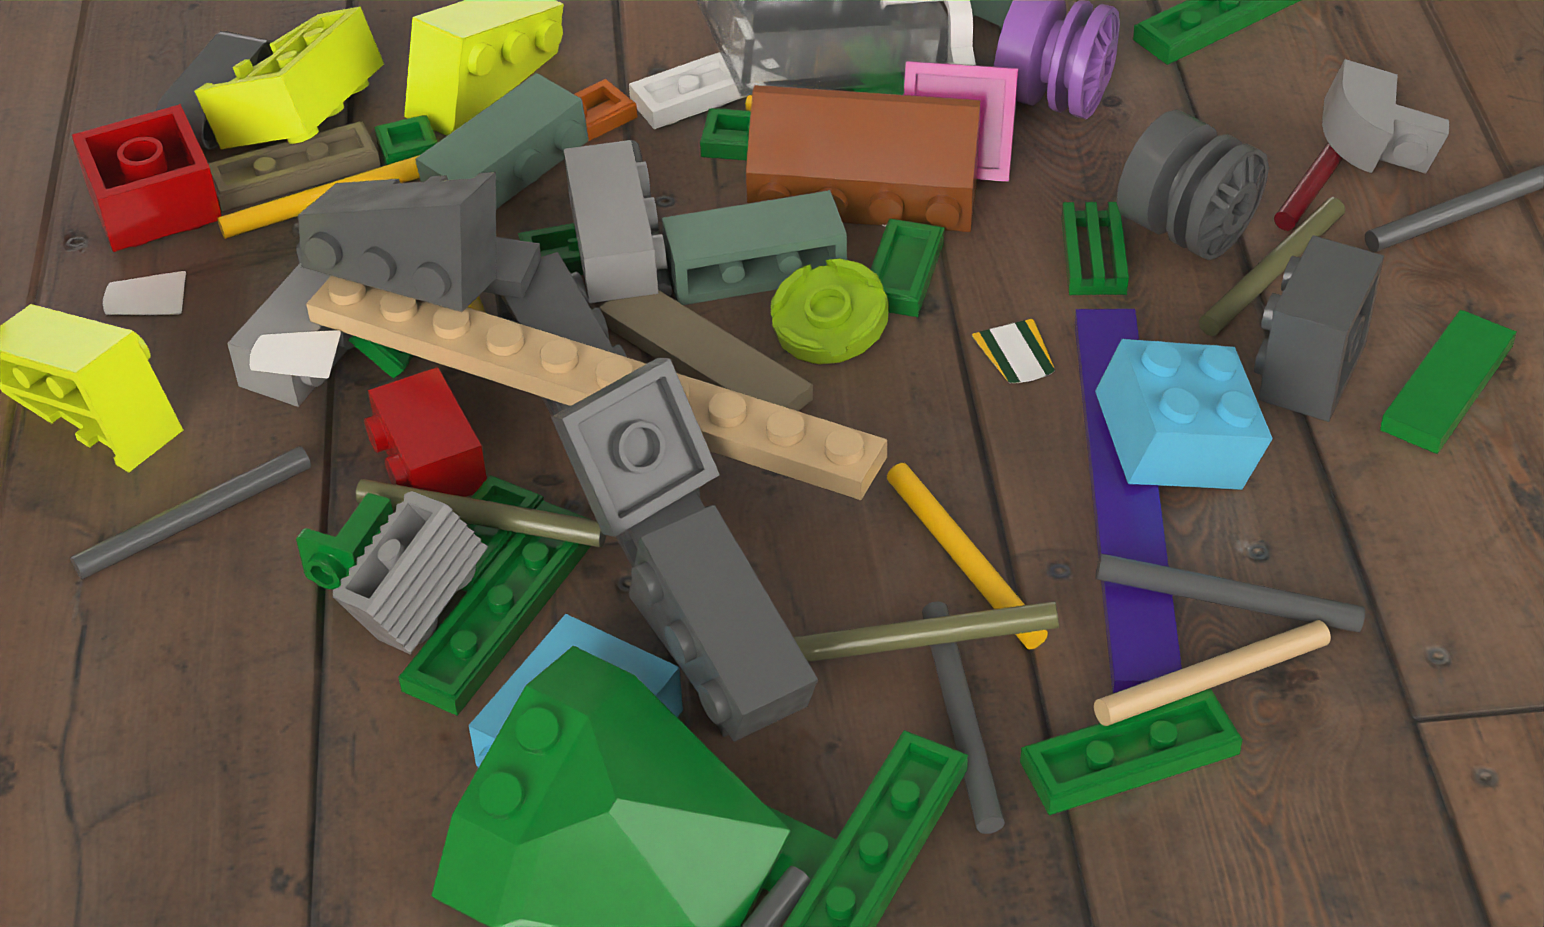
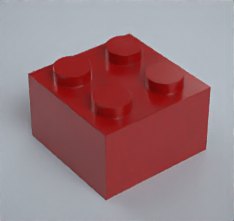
[71,104,222,252]

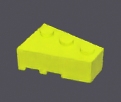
[404,0,564,136]
[194,6,384,149]
[0,304,184,473]

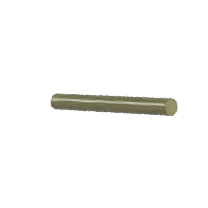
[1199,197,1345,336]
[355,479,606,547]
[793,601,1059,662]

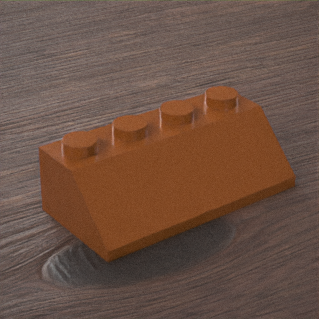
[746,85,981,232]

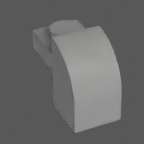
[1322,59,1449,174]

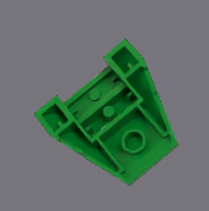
[431,646,792,927]

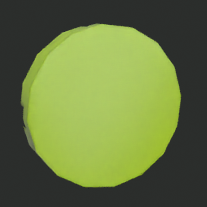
[771,258,889,365]

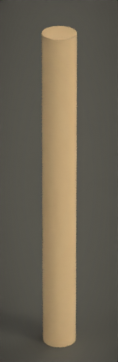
[1094,620,1331,726]

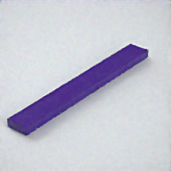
[1074,309,1182,694]

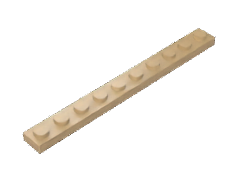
[306,276,887,500]

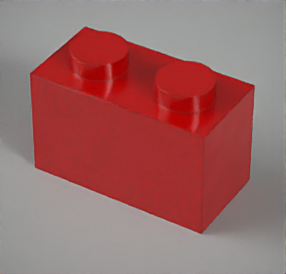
[364,367,487,497]

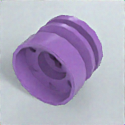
[994,0,1120,119]

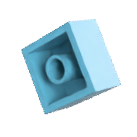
[1095,339,1273,490]

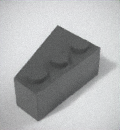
[298,172,497,312]
[629,505,818,742]

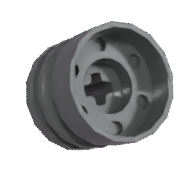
[1117,109,1269,261]

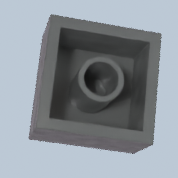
[1254,235,1384,422]

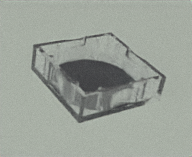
[696,0,948,96]

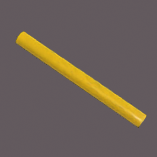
[217,155,420,239]
[887,463,1048,649]

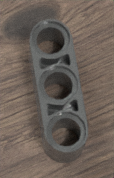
[156,31,273,150]

